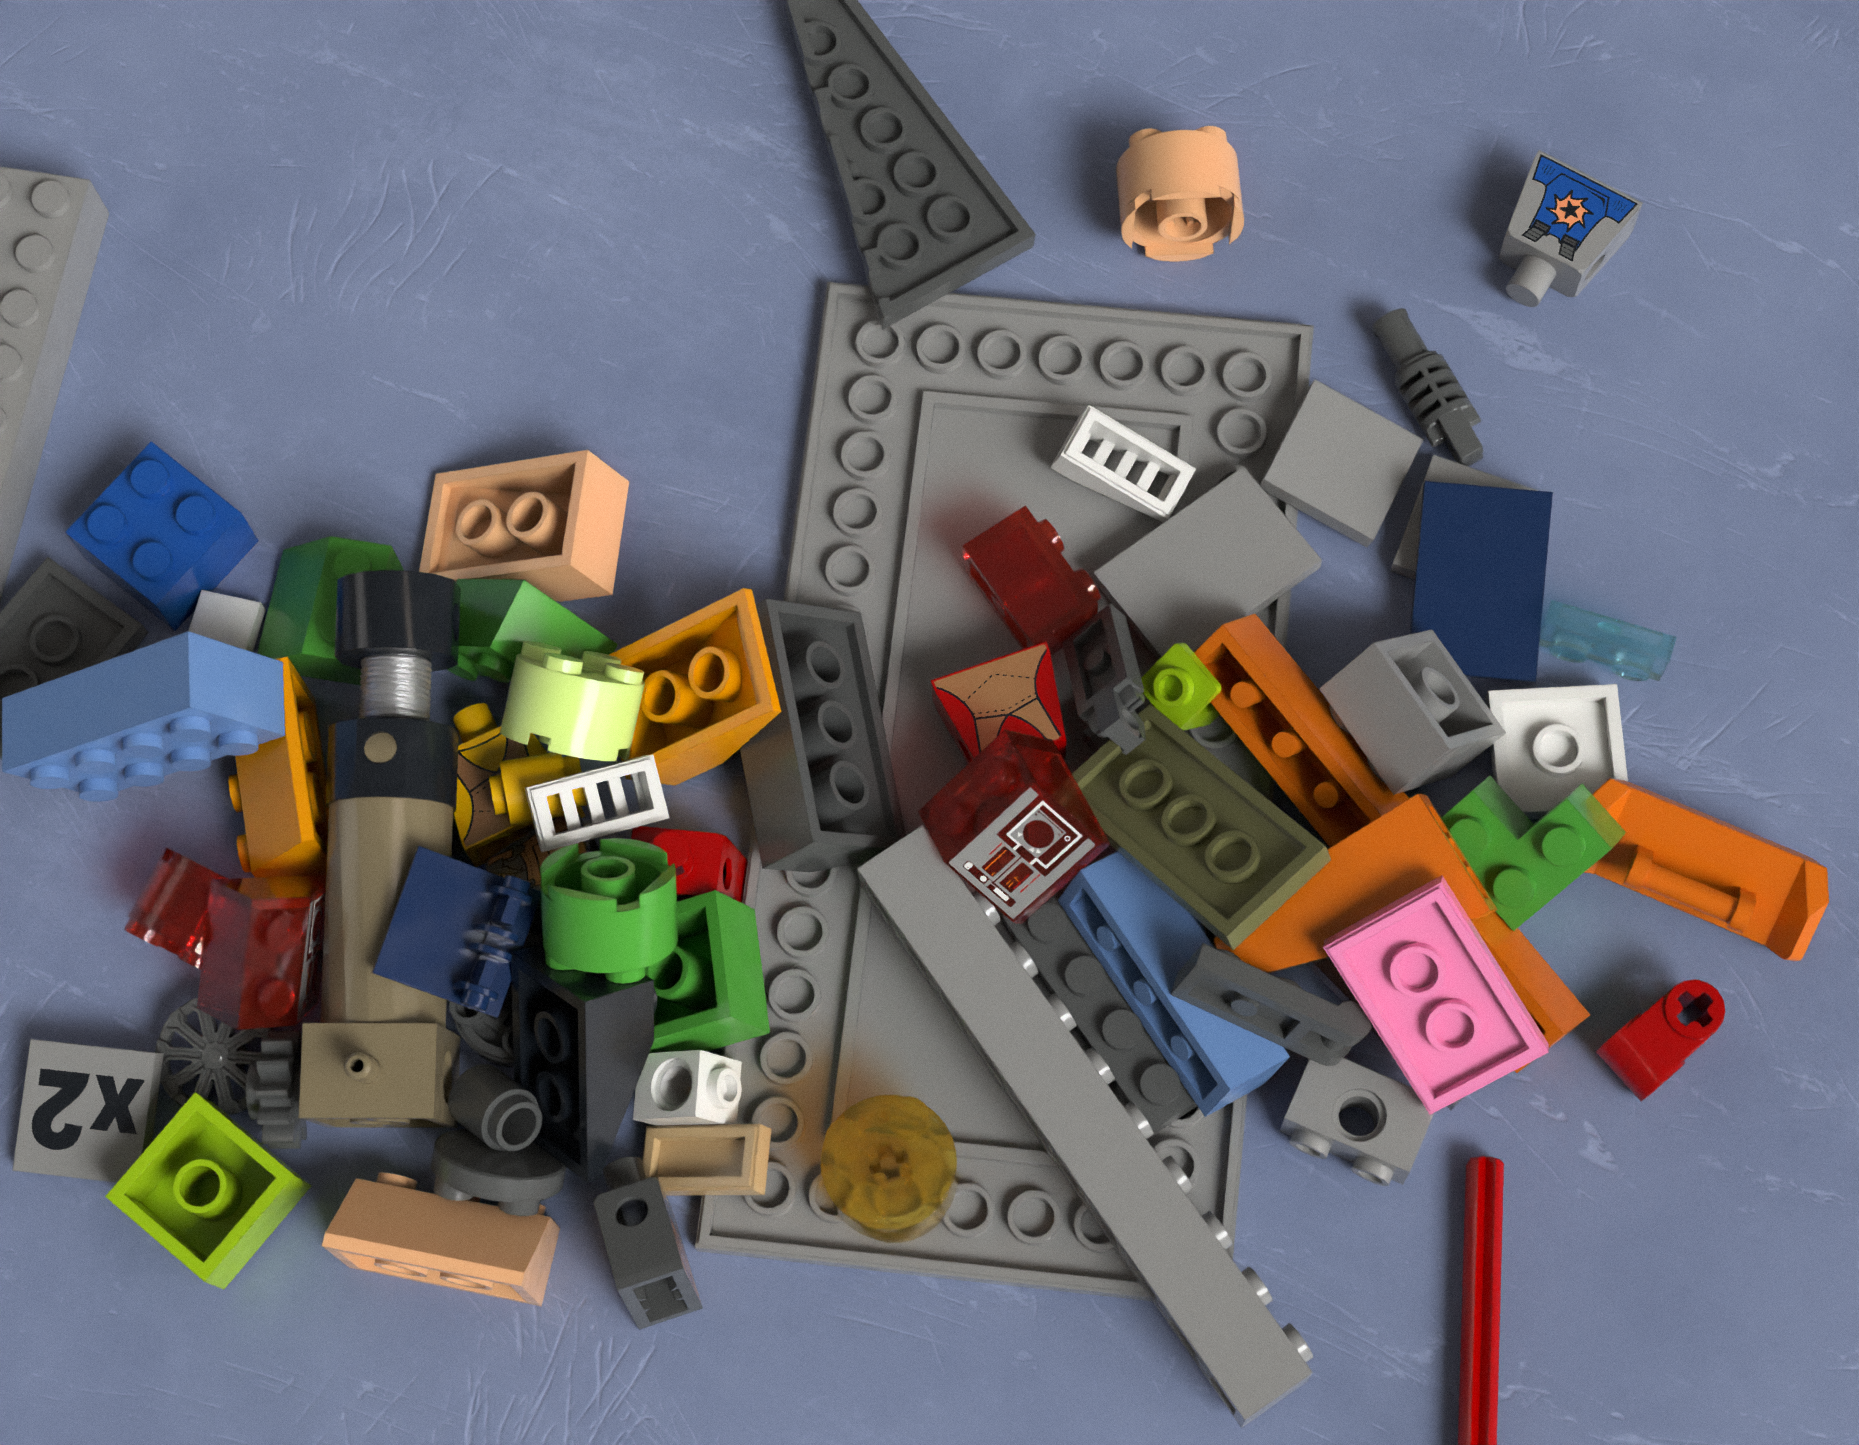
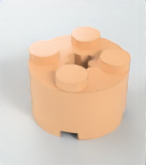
[1116,126,1244,262]

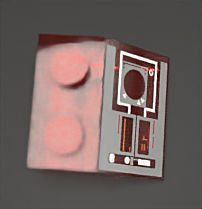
[918,729,1110,924]
[197,875,326,1030]

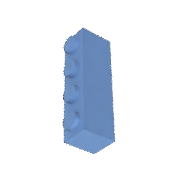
[1058,852,1290,1117]

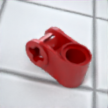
[1596,979,1726,1102]

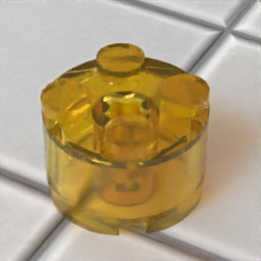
[821,1095,959,1243]

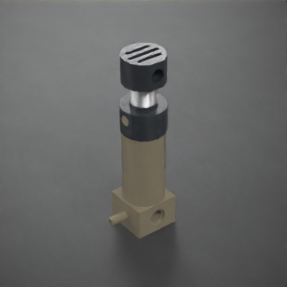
[299,570,461,1128]

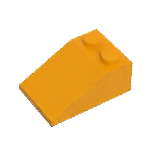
[609,588,781,786]

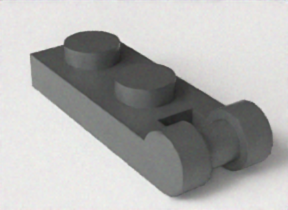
[1170,943,1372,1066]

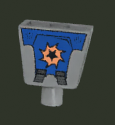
[1499,150,1643,307]

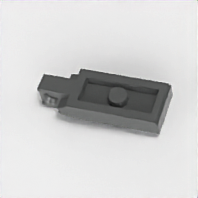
[1062,604,1146,755]

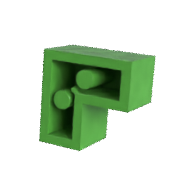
[447,579,618,683]
[1441,775,1626,931]

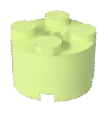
[500,641,645,761]

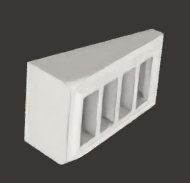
[1050,405,1196,522]
[524,754,669,852]

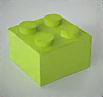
[105,1092,312,1290]

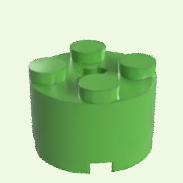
[540,838,678,984]

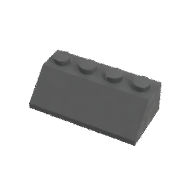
[740,598,906,872]

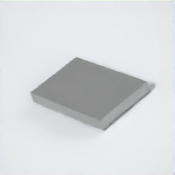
[1093,466,1322,660]

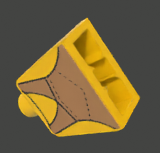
[453,703,585,867]

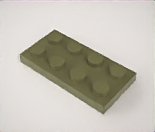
[1055,704,1331,950]

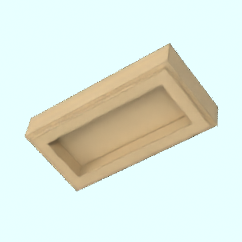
[642,1124,772,1196]

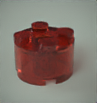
[124,847,282,985]

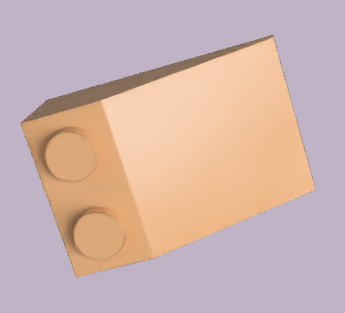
[419,450,629,602]

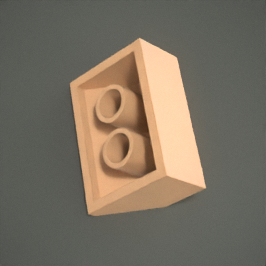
[322,1172,560,1307]

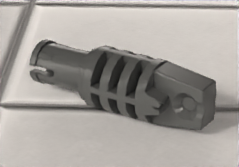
[1372,308,1483,467]

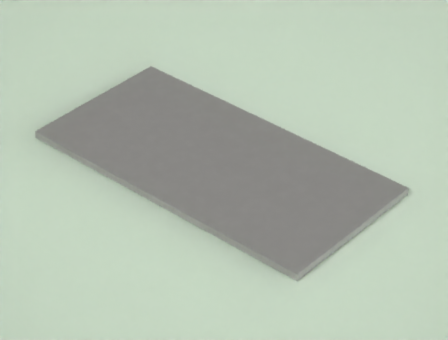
[695,282,1314,1301]

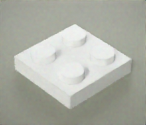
[1485,684,1628,819]

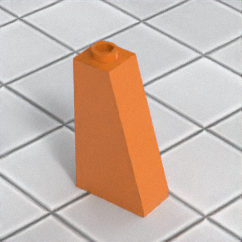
[1213,794,1498,973]

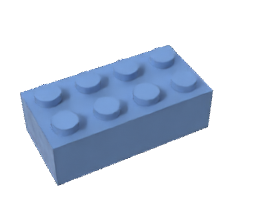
[2,631,285,802]

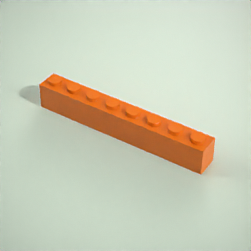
[1194,614,1590,1073]

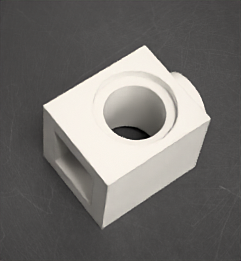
[633,1050,742,1126]

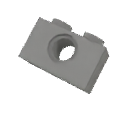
[1280,1058,1434,1186]

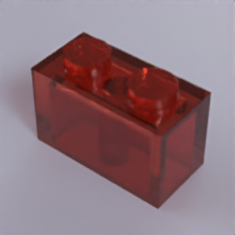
[962,505,1101,655]

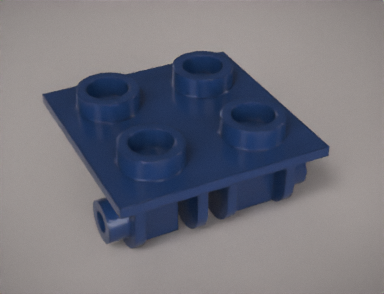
[372,846,541,1018]

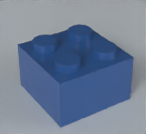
[65,441,259,631]

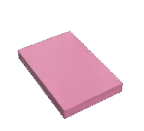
[1323,875,1549,1115]

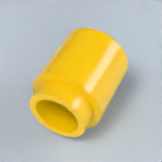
[489,752,587,826]

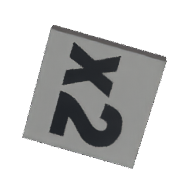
[12,1039,164,1183]

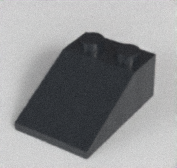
[511,943,657,1183]

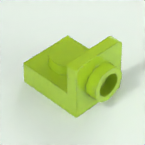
[1141,642,1222,731]

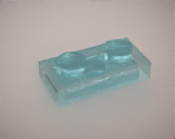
[1539,600,1677,681]

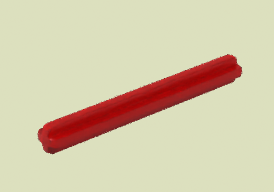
[1458,1156,1504,1445]

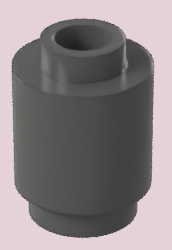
[448,1064,542,1151]

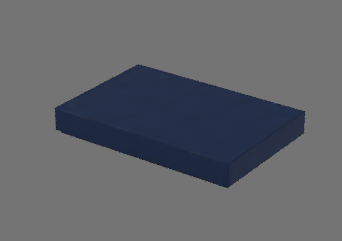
[1410,481,1553,683]

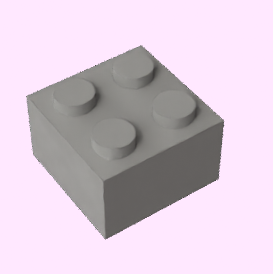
[1319,630,1506,795]

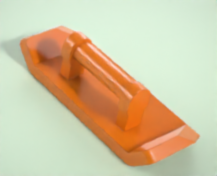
[1584,778,1829,961]

